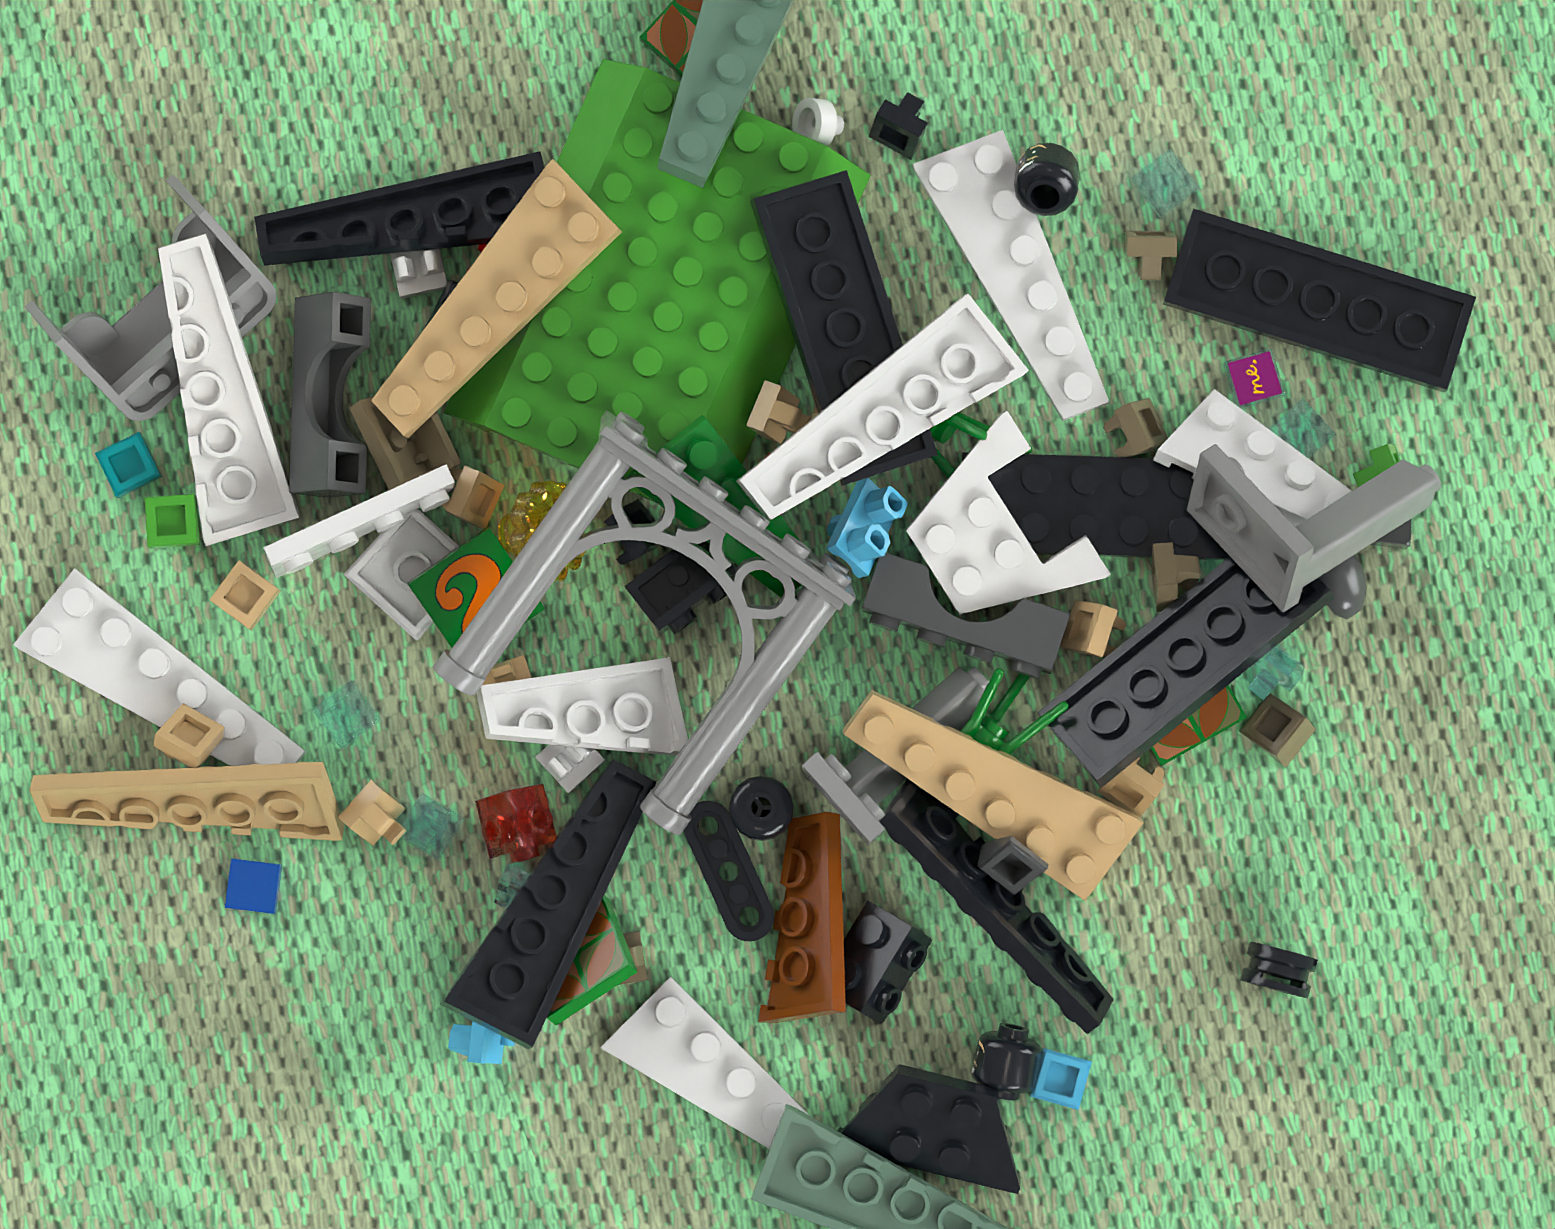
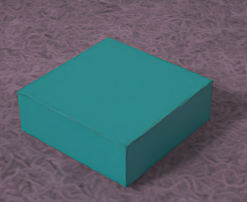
[95,432,162,498]

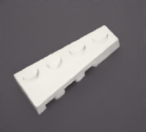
[1153,389,1351,526]
[263,465,455,578]
[476,657,688,756]
[600,977,810,1149]

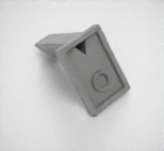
[1187,444,1441,612]
[802,666,992,846]

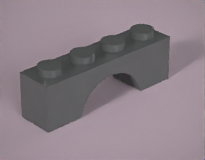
[289,292,371,497]
[862,553,1070,679]

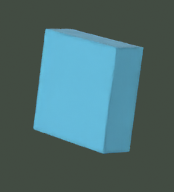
[1030,1048,1092,1110]

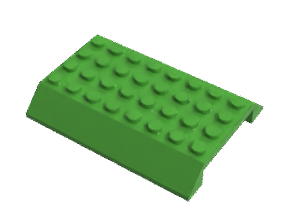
[444,59,871,503]

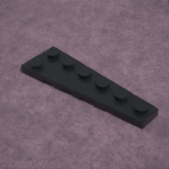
[254,151,545,266]
[440,759,657,1049]
[879,778,1114,1034]

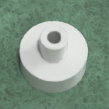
[792,98,844,146]

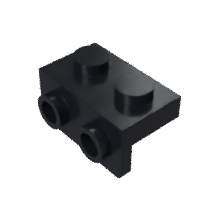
[624,541,736,635]
[844,900,932,1024]

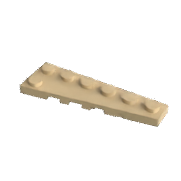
[371,159,622,438]
[843,690,1143,901]
[29,762,344,841]

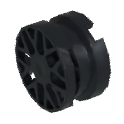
[1240,942,1318,998]

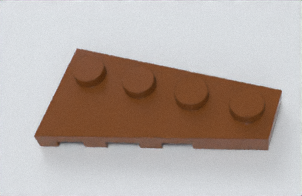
[758,812,846,1023]

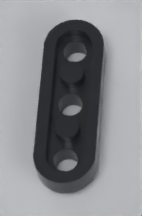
[684,801,774,942]

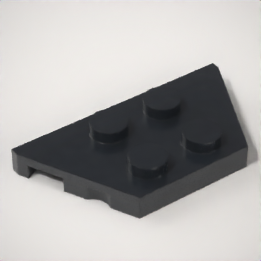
[837,1064,1021,1194]

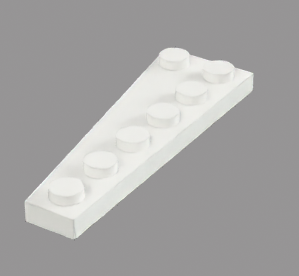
[912,130,1109,421]
[158,233,300,546]
[736,294,1029,520]
[13,568,307,766]

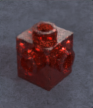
[475,784,557,864]

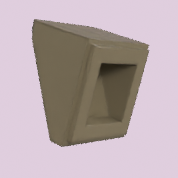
[1239,693,1316,768]

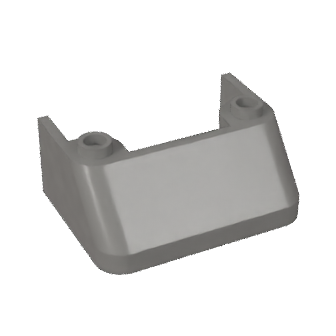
[25,175,276,421]

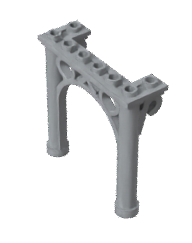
[433,410,856,835]

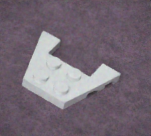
[906,410,1111,614]

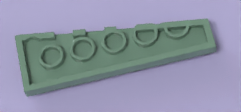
[657,0,795,188]
[751,1104,1009,1229]

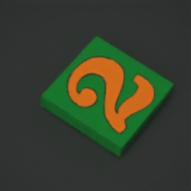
[407,527,545,648]

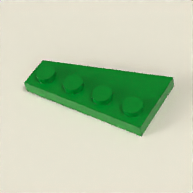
[625,415,802,598]

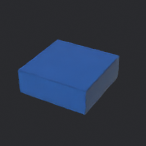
[225,858,282,914]

